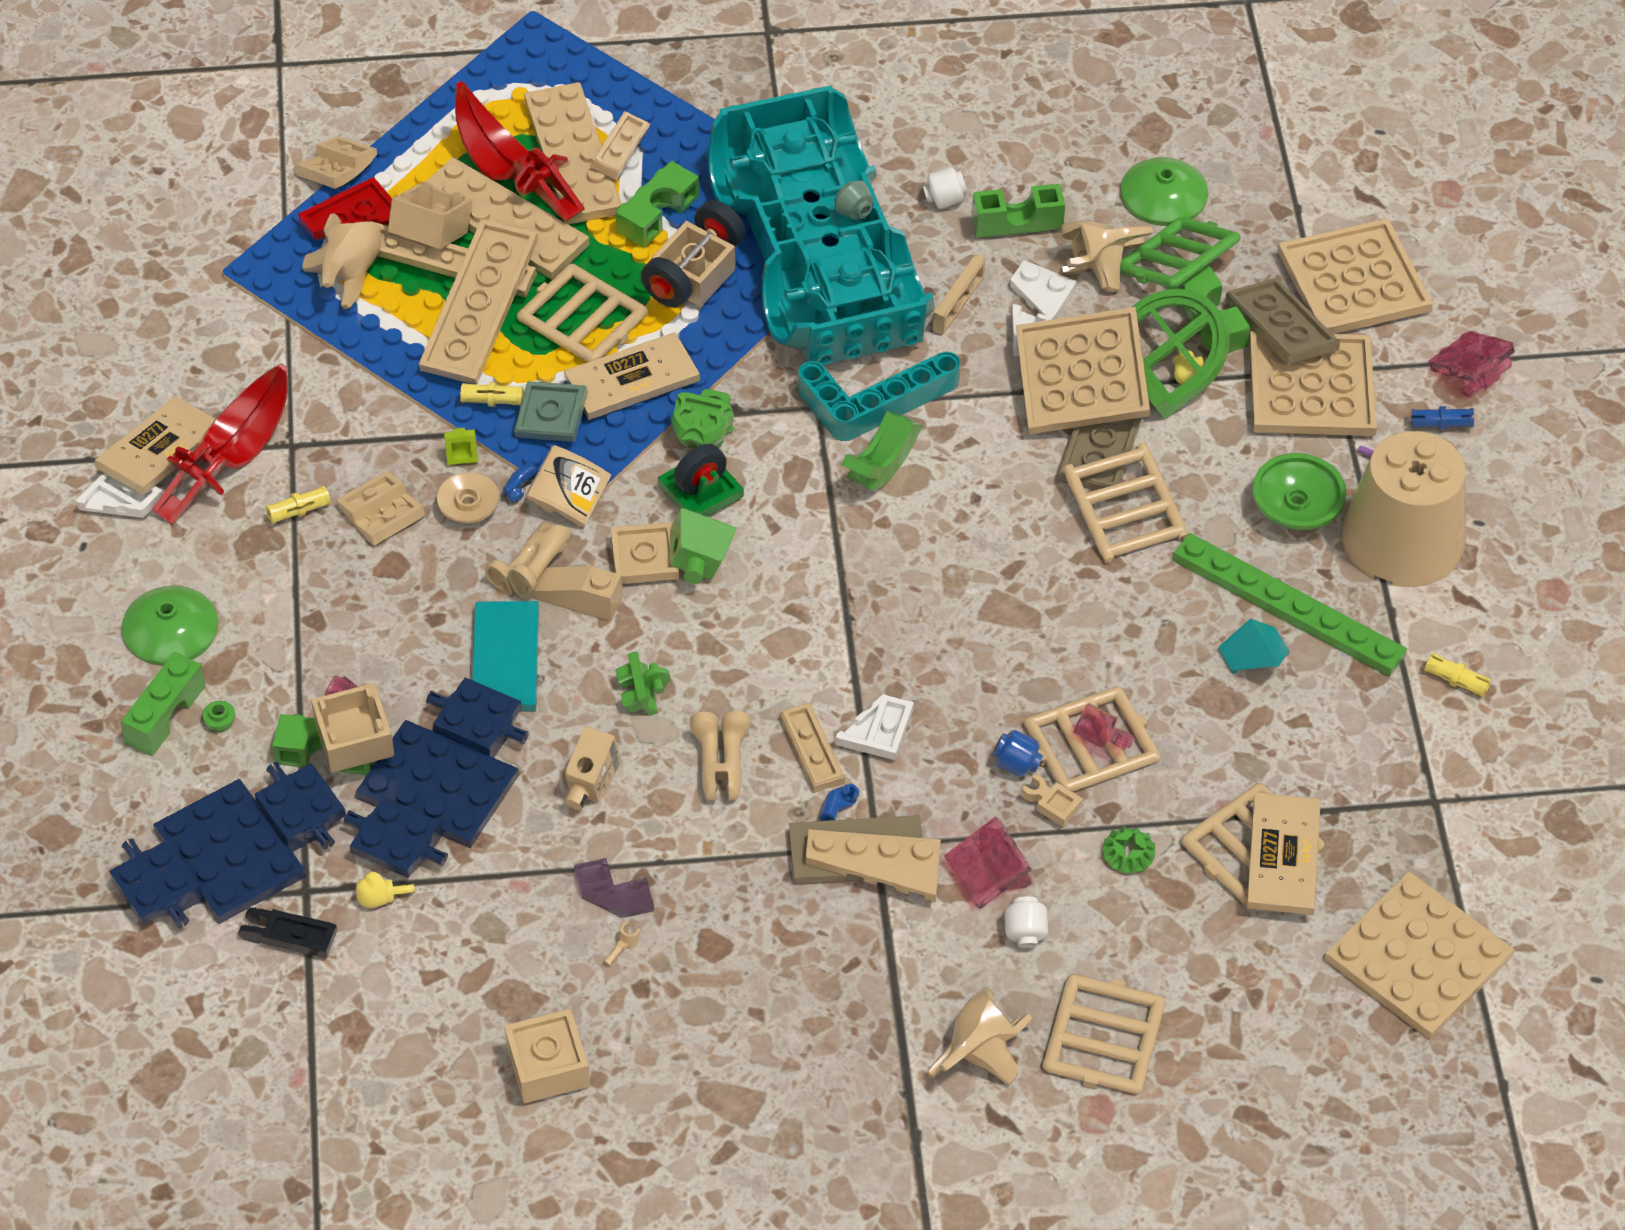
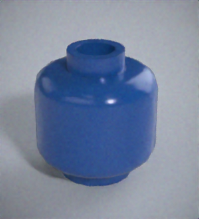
[992,730,1043,777]

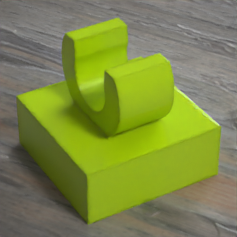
[444,427,478,465]

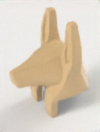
[302,213,381,309]
[1059,220,1153,292]
[926,987,1032,1085]

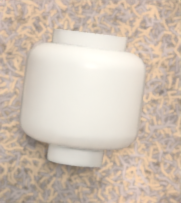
[923,167,968,209]
[1004,896,1049,948]

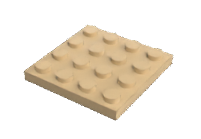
[1277,218,1433,334]
[1016,307,1151,434]
[1249,331,1377,436]
[1324,871,1515,1040]

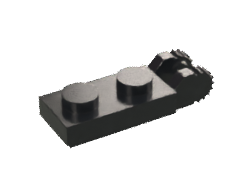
[238,907,337,959]

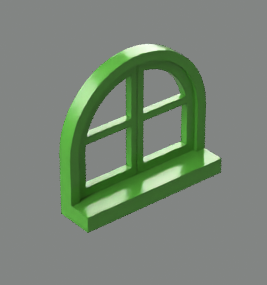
[1132,289,1229,419]

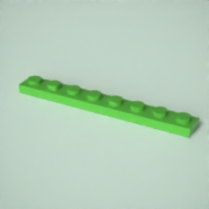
[1173,533,1407,677]

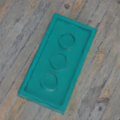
[472,601,539,711]

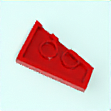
[298,177,393,240]

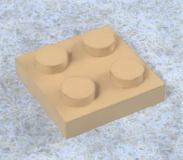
[611,522,679,584]

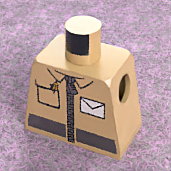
[565,725,621,810]

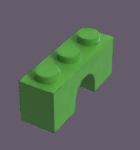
[615,161,699,248]
[972,184,1065,238]
[1175,265,1250,353]
[120,652,206,756]
[272,714,375,775]

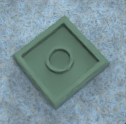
[514,381,588,442]

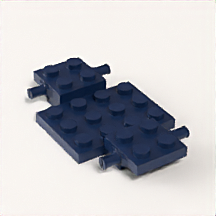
[343,677,529,878]
[109,762,346,928]

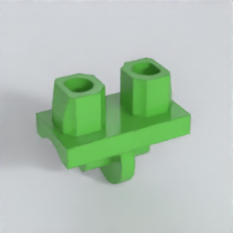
[615,651,671,716]

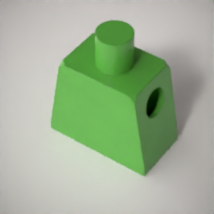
[670,508,737,584]

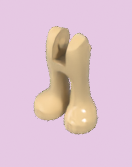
[485,522,571,598]
[689,711,751,801]

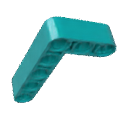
[798,352,960,441]

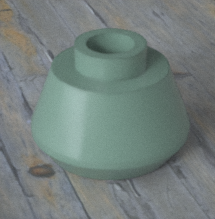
[834,181,873,220]

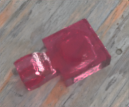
[1073,703,1135,750]

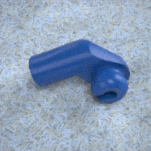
[503,460,539,503]
[819,784,859,821]

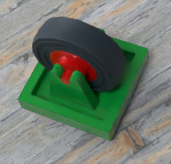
[657,444,744,517]

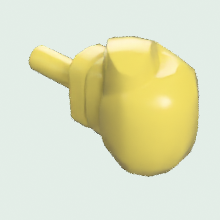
[1173,343,1205,385]
[355,872,415,908]

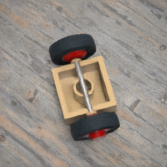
[640,200,746,308]

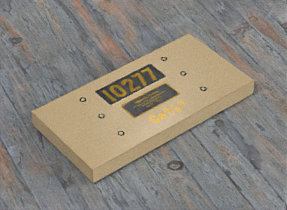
[564,332,700,420]
[95,396,215,495]
[1247,793,1321,915]

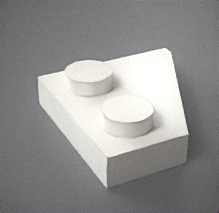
[1010,260,1077,320]
[75,473,163,518]

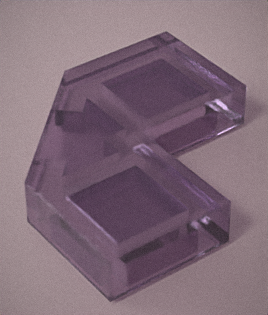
[574,858,654,918]

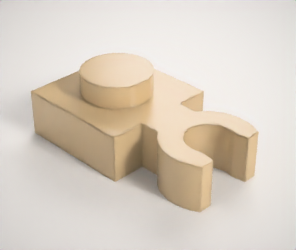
[1021,774,1083,827]

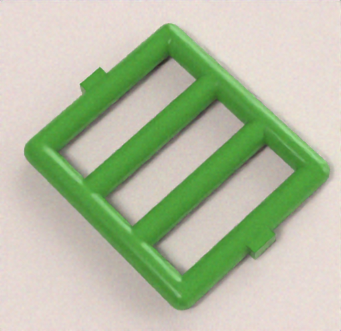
[1120,217,1241,289]

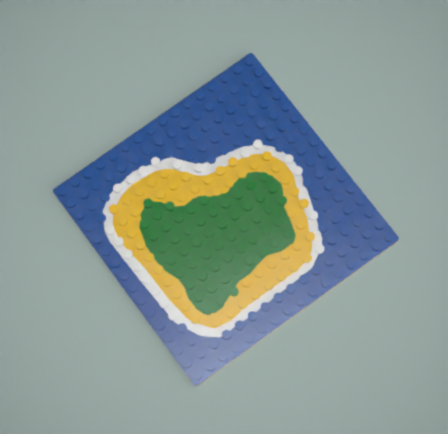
[223,11,839,493]

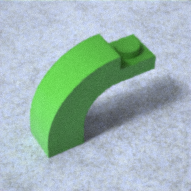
[841,411,923,490]

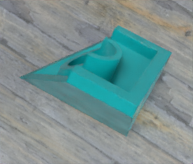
[1218,618,1290,674]

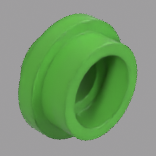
[202,701,235,732]

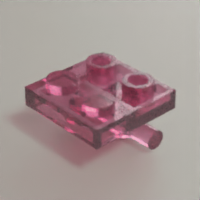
[1428,331,1515,398]
[944,816,1033,909]

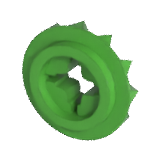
[1103,825,1155,873]

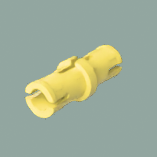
[460,382,524,407]
[265,486,331,524]
[1424,652,1492,698]

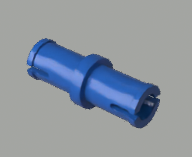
[1411,406,1474,430]

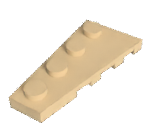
[806,829,941,903]

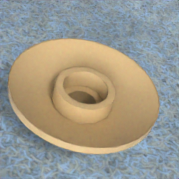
[437,472,499,523]

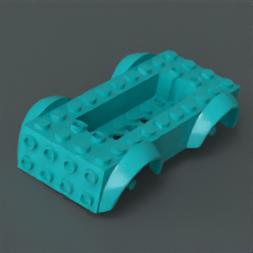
[708,85,935,366]

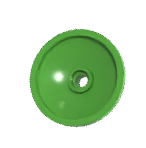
[1121,157,1208,226]
[1253,453,1346,530]
[122,585,218,666]

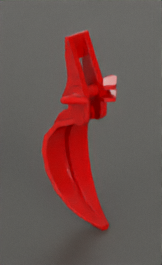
[455,81,585,222]
[152,363,288,525]

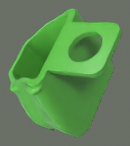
[671,389,734,448]

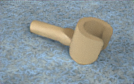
[603,922,640,967]

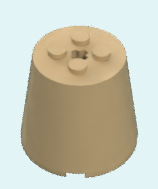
[1341,431,1466,587]

